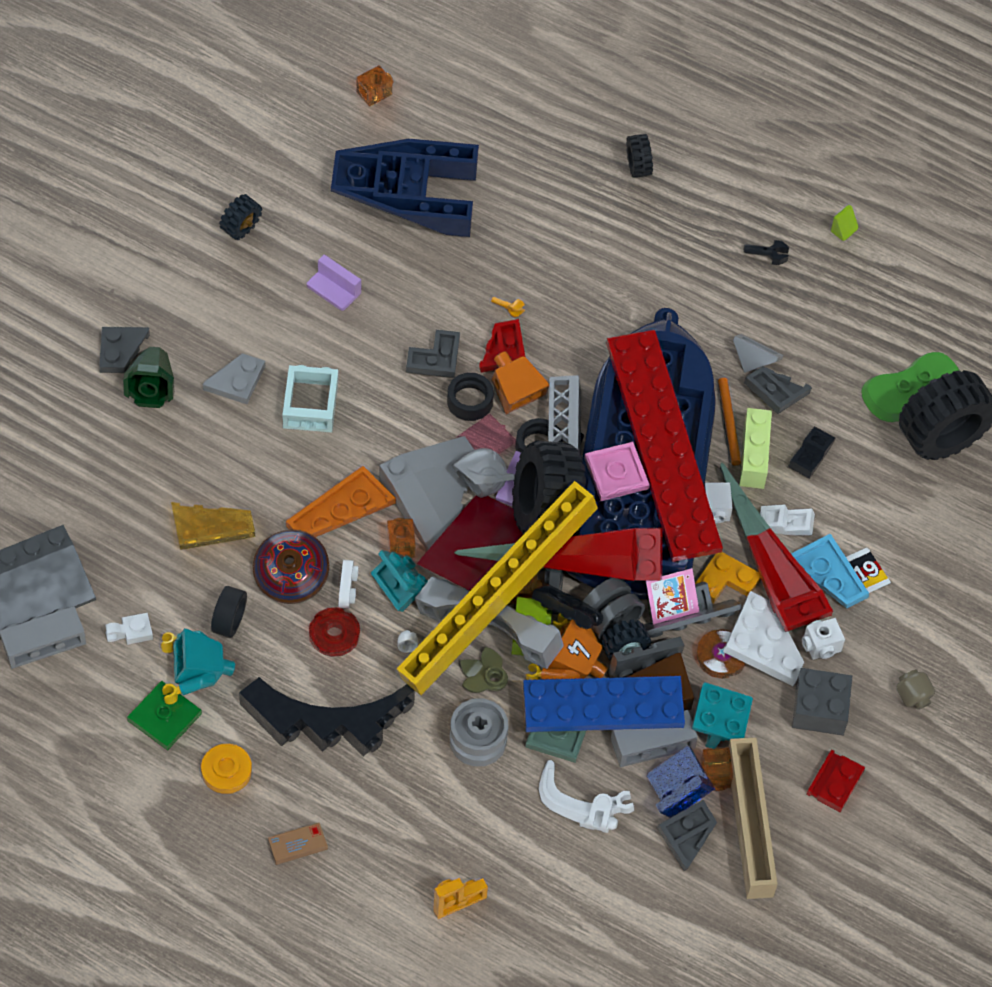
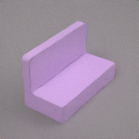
[307,255,361,311]

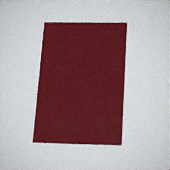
[416,495,524,591]

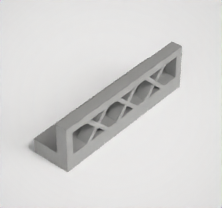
[548,375,581,454]

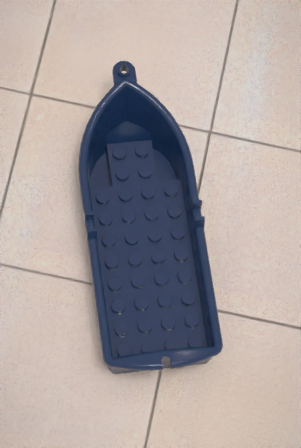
[567,308,716,599]

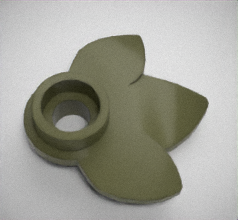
[461,647,508,693]

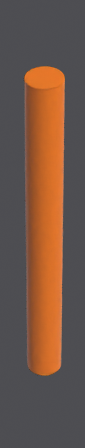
[718,378,741,466]

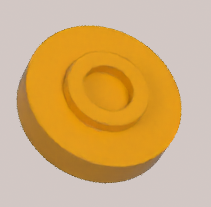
[201,744,252,794]

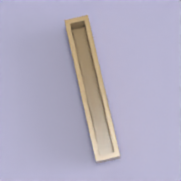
[727,738,778,899]

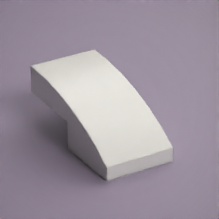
[760,505,815,535]

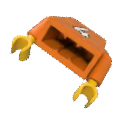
[526,613,608,680]

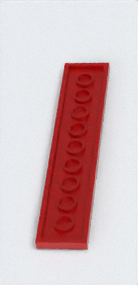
[606,330,723,562]

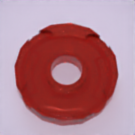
[309,607,360,657]

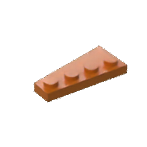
[286,466,396,537]

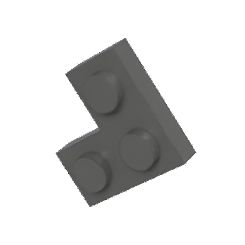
[406,330,460,378]

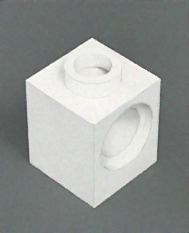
[704,483,732,523]

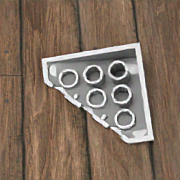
[379,436,474,550]

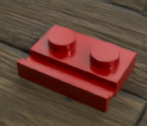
[806,749,865,813]

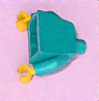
[161,628,235,705]

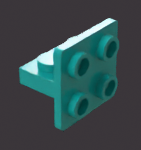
[371,550,428,612]
[692,682,753,749]

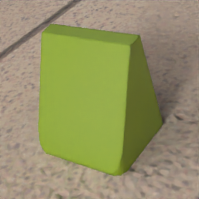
[831,205,858,241]

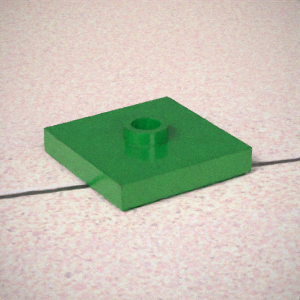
[127,681,202,751]

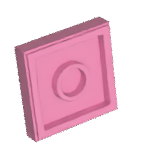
[584,442,650,501]

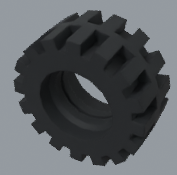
[626,134,653,178]

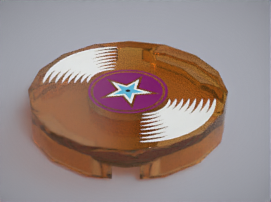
[696,629,746,679]

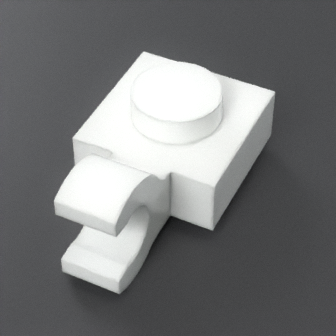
[105,613,153,645]

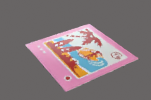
[646,568,699,624]

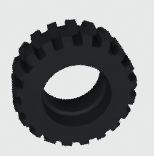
[899,370,992,460]
[512,440,586,534]

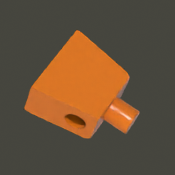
[492,352,549,414]

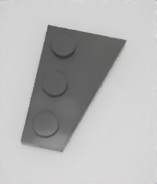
[607,637,685,678]

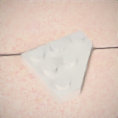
[723,591,804,686]

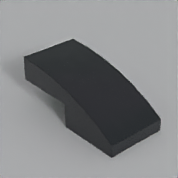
[788,426,836,479]

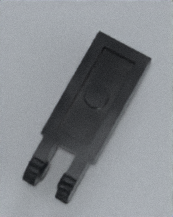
[532,585,603,629]

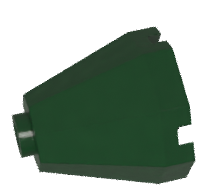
[123,346,175,408]

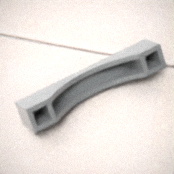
[415,576,564,669]

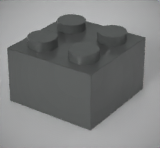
[792,668,853,736]

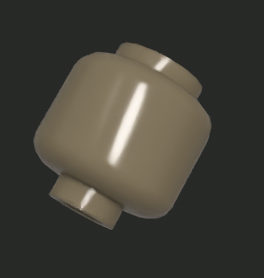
[896,669,935,710]

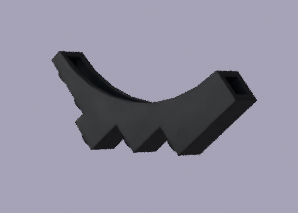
[239,677,415,757]

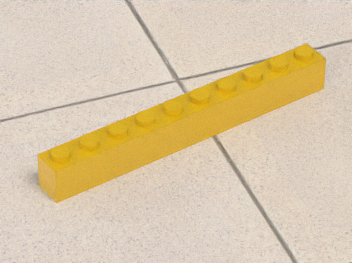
[397,481,598,695]

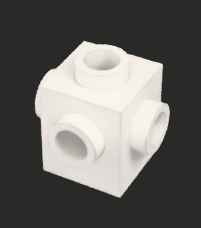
[802,618,845,660]

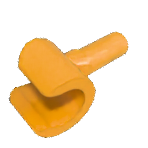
[491,297,525,318]

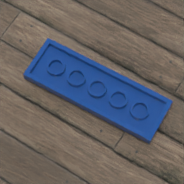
[523,676,685,732]

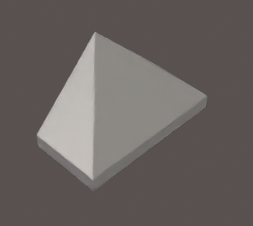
[733,334,784,373]

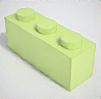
[739,408,772,489]

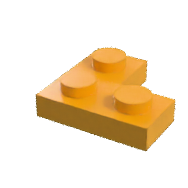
[695,552,761,604]
[433,878,488,919]

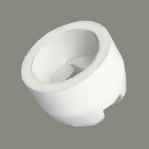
[398,630,418,653]

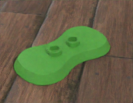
[861,352,960,422]

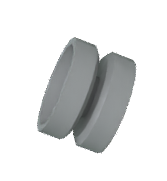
[450,698,508,766]

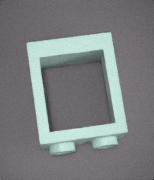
[282,365,338,432]

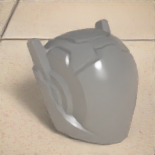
[453,448,515,498]

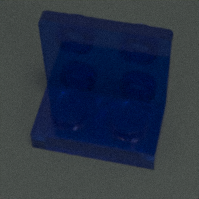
[647,746,715,818]

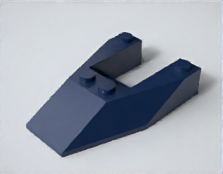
[331,138,479,237]

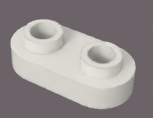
[339,560,358,609]

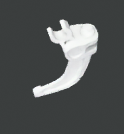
[539,760,634,833]

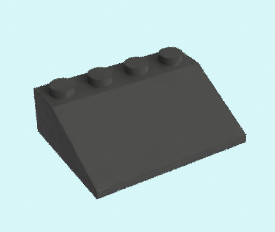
[0,525,96,640]

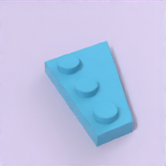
[791,534,869,609]

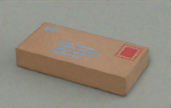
[268,822,328,865]

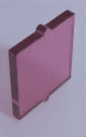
[457,414,516,454]

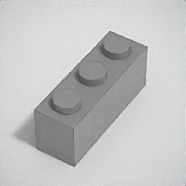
[0,606,86,669]
[611,710,698,767]

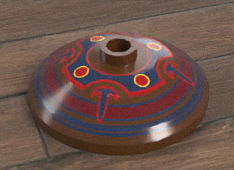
[253,530,330,604]

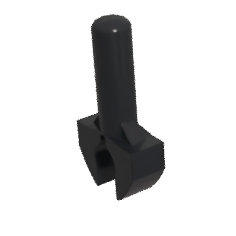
[743,240,789,265]

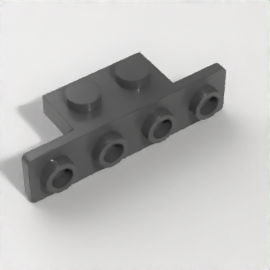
[644,581,742,638]

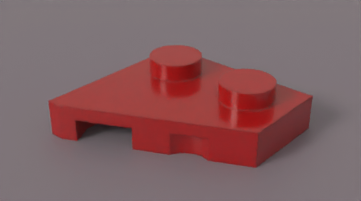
[479,319,526,373]

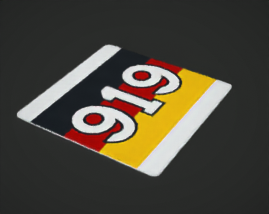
[846,548,891,593]

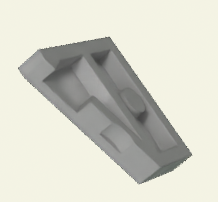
[203,353,265,404]

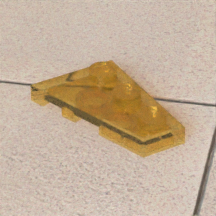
[171,502,255,550]

